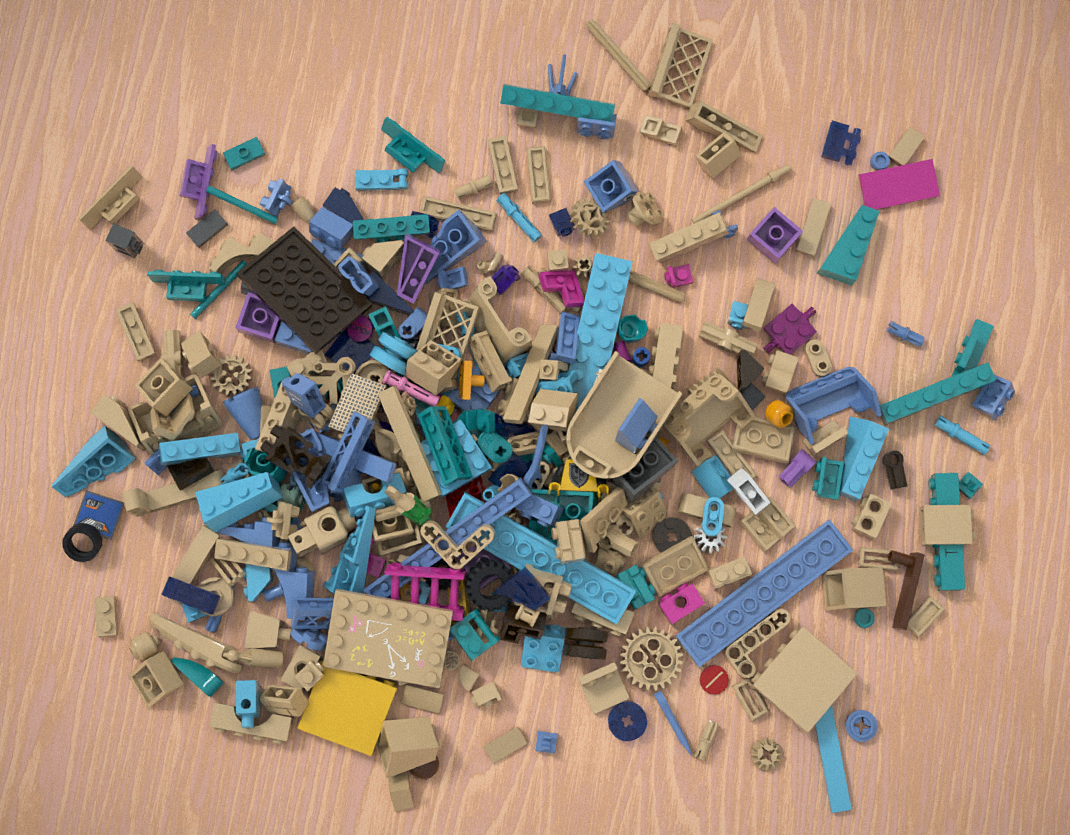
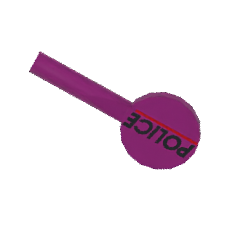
[347,316,373,342]

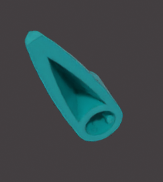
[170,657,224,698]

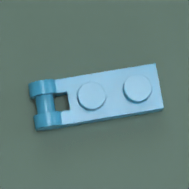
[356,169,408,191]

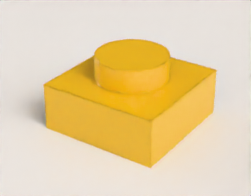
[436,395,455,420]

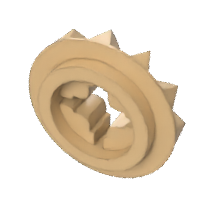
[751,739,783,771]

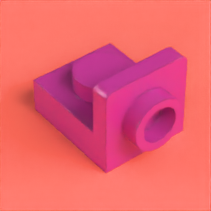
[664,264,693,288]

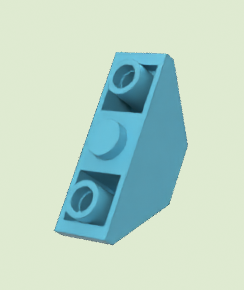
[243,564,273,603]

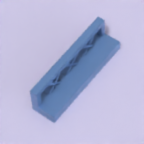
[321,411,376,492]
[291,597,334,629]

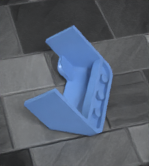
[786,367,882,445]

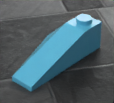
[51,426,136,497]

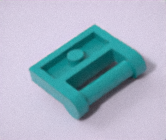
[450,608,500,661]

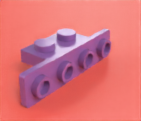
[179,144,217,219]

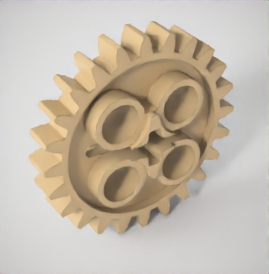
[620,627,683,691]

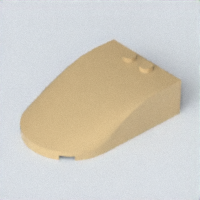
[566,351,682,479]

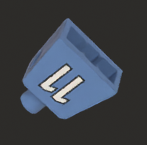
[282,373,326,419]

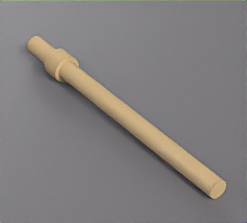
[691,164,792,224]

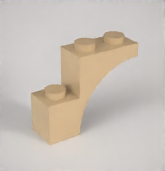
[209,232,275,274]

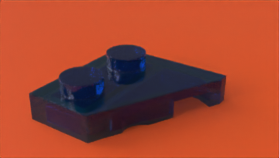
[495,566,551,610]

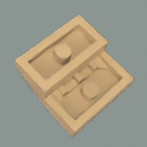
[739,496,795,552]

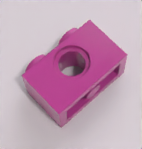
[658,583,705,625]

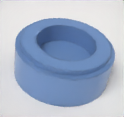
[870,152,890,171]

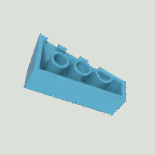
[839,416,889,502]

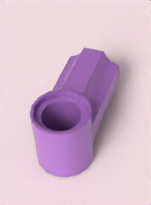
[778,449,817,488]

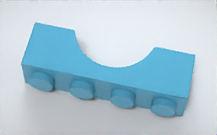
[158,433,241,466]

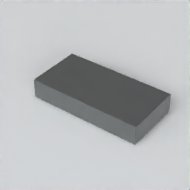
[186,209,228,248]

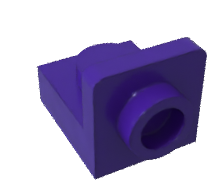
[491,264,521,295]

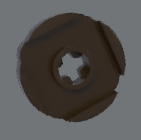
[653,517,692,553]

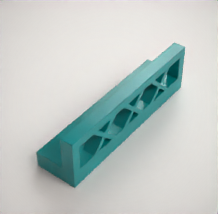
[418,406,473,486]

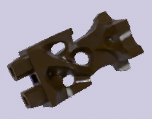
[260,424,332,489]

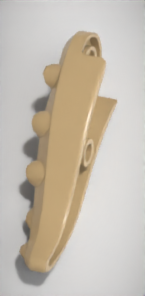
[149,612,244,673]

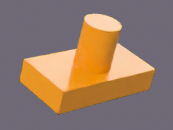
[458,361,484,400]

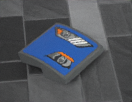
[73,490,124,539]

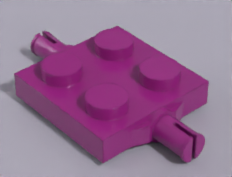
[763,303,817,355]

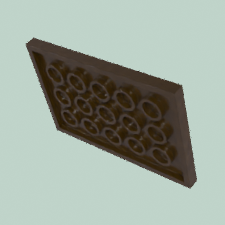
[237,226,372,354]

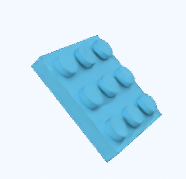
[420,420,492,498]

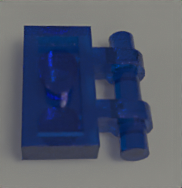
[821,120,861,166]

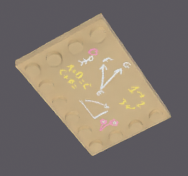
[323,589,453,688]

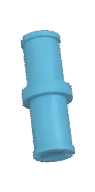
[221,463,249,485]

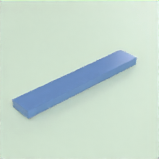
[306,429,396,483]

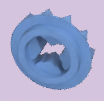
[845,710,877,742]

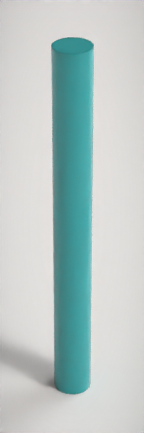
[206,185,278,225]
[190,260,247,319]

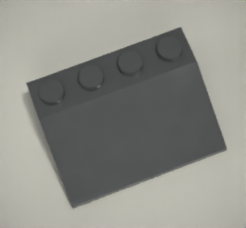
[610,436,678,503]

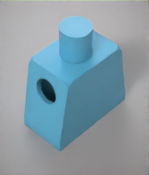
[236,680,262,729]

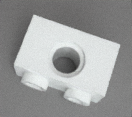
[727,468,771,515]

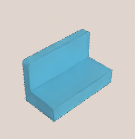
[692,455,734,499]

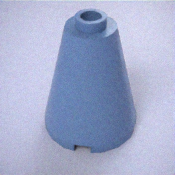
[223,386,263,440]

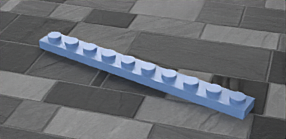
[364,478,532,598]

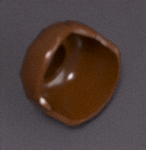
[409,755,440,780]

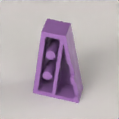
[397,233,441,304]

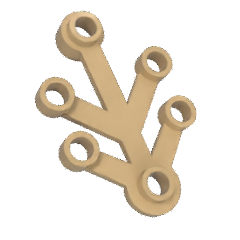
[298,357,356,416]

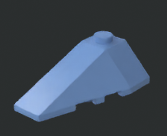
[424,209,487,285]

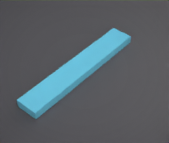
[815,705,852,813]

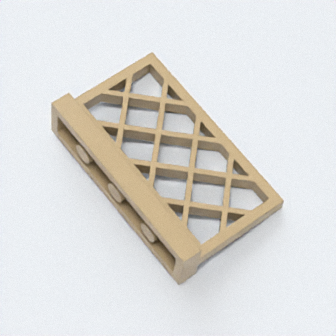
[647,22,713,109]
[416,292,480,380]

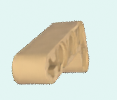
[724,609,790,678]

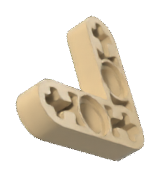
[421,520,495,569]

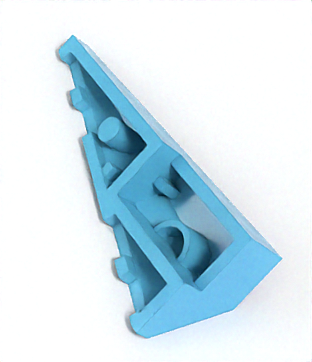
[323,506,376,593]

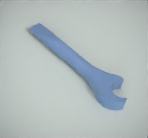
[523,424,548,489]
[654,691,692,756]

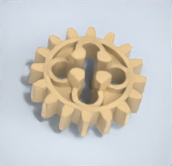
[210,354,253,396]

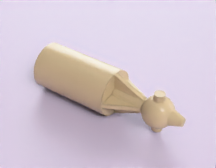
[223,648,283,669]

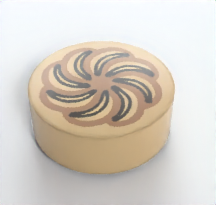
[444,651,460,671]

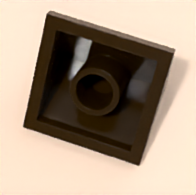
[737,350,765,394]

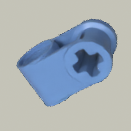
[398,307,427,343]

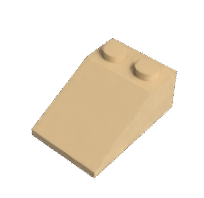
[90,394,146,451]

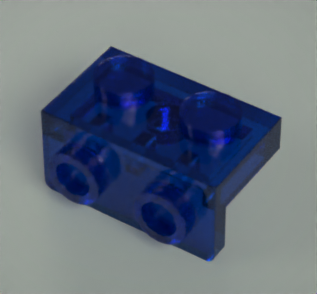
[488,451,533,487]

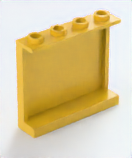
[297,661,398,756]

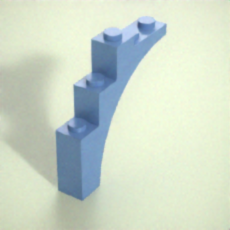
[218,517,315,620]

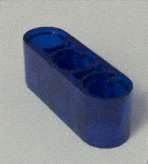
[161,576,221,615]

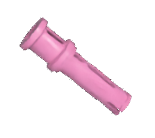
[382,369,440,406]

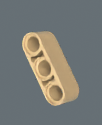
[678,493,737,527]

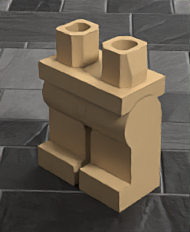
[514,563,572,616]

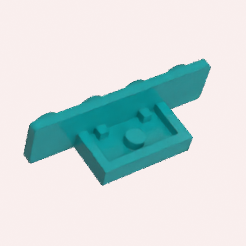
[381,117,445,173]
[353,214,430,243]
[147,270,226,302]
[951,319,994,377]

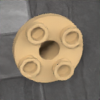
[628,192,664,226]

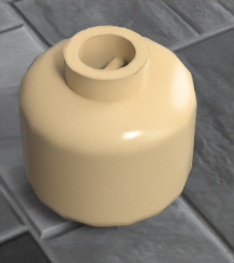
[129,632,160,661]

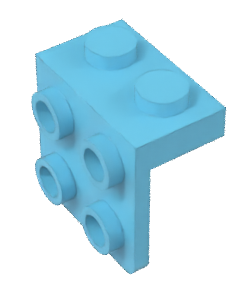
[521,624,566,672]

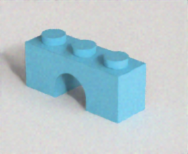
[343,473,407,518]

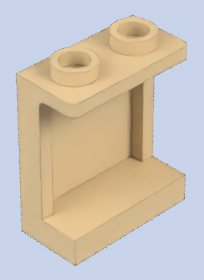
[920,505,975,546]

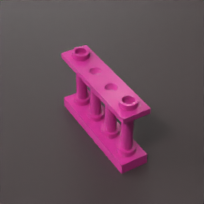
[385,563,466,621]

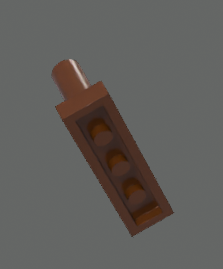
[888,550,925,630]

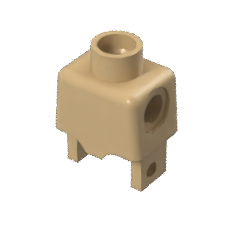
[288,506,358,558]

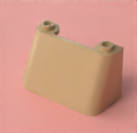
[463,276,532,365]
[127,373,222,455]

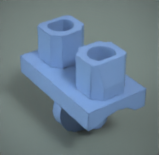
[260,178,293,217]

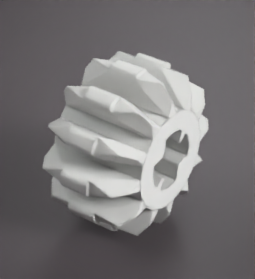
[694,523,727,554]

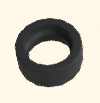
[62,523,103,562]

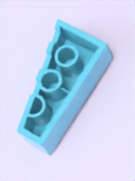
[195,472,283,533]

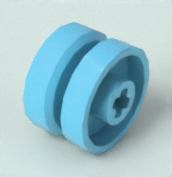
[369,331,417,376]

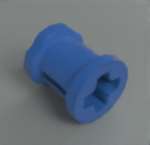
[632,347,650,368]

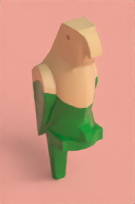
[384,485,434,529]

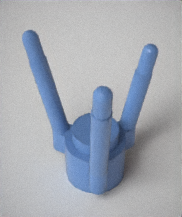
[548,54,577,95]

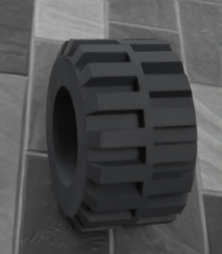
[465,559,516,612]

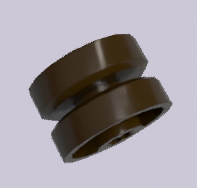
[563,627,608,660]

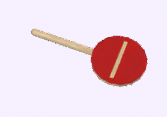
[678,642,729,695]

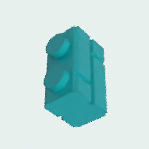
[615,564,656,610]

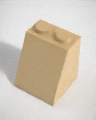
[822,567,887,611]
[377,716,440,778]

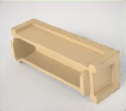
[468,330,512,393]

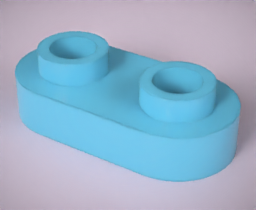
[702,497,724,537]

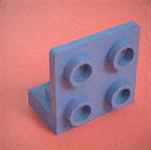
[577,114,617,139]

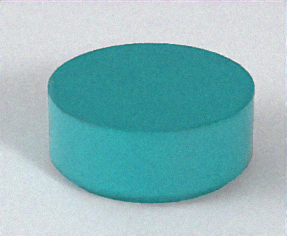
[854,608,874,628]

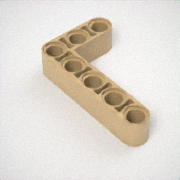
[121,470,224,516]

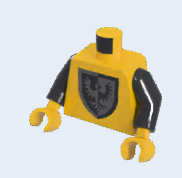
[548,459,609,498]

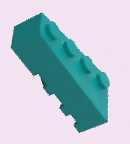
[816,205,880,286]

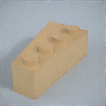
[648,323,683,389]

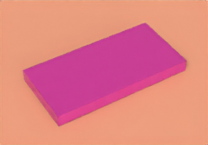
[858,159,940,210]

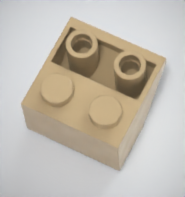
[405,340,462,395]

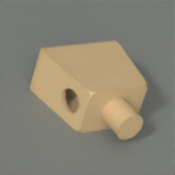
[244,611,292,649]

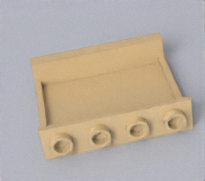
[750,627,858,735]

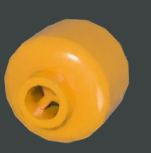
[765,400,794,428]

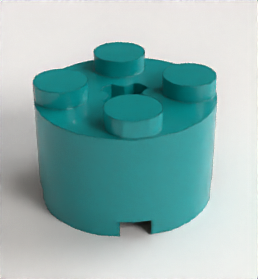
[244,447,287,485]

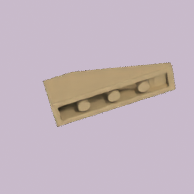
[685,101,763,153]

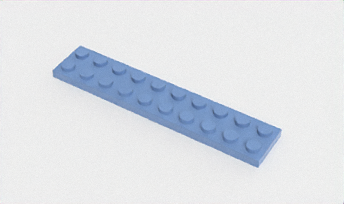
[675,519,853,667]

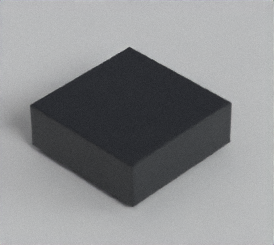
[741,384,766,410]

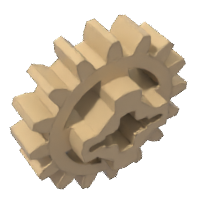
[569,198,610,238]

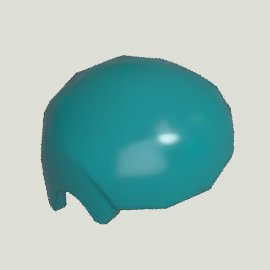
[617,315,648,343]

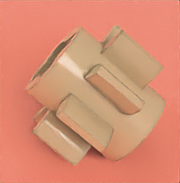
[572,254,593,279]

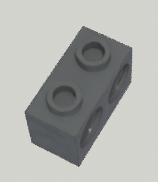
[105,223,143,258]

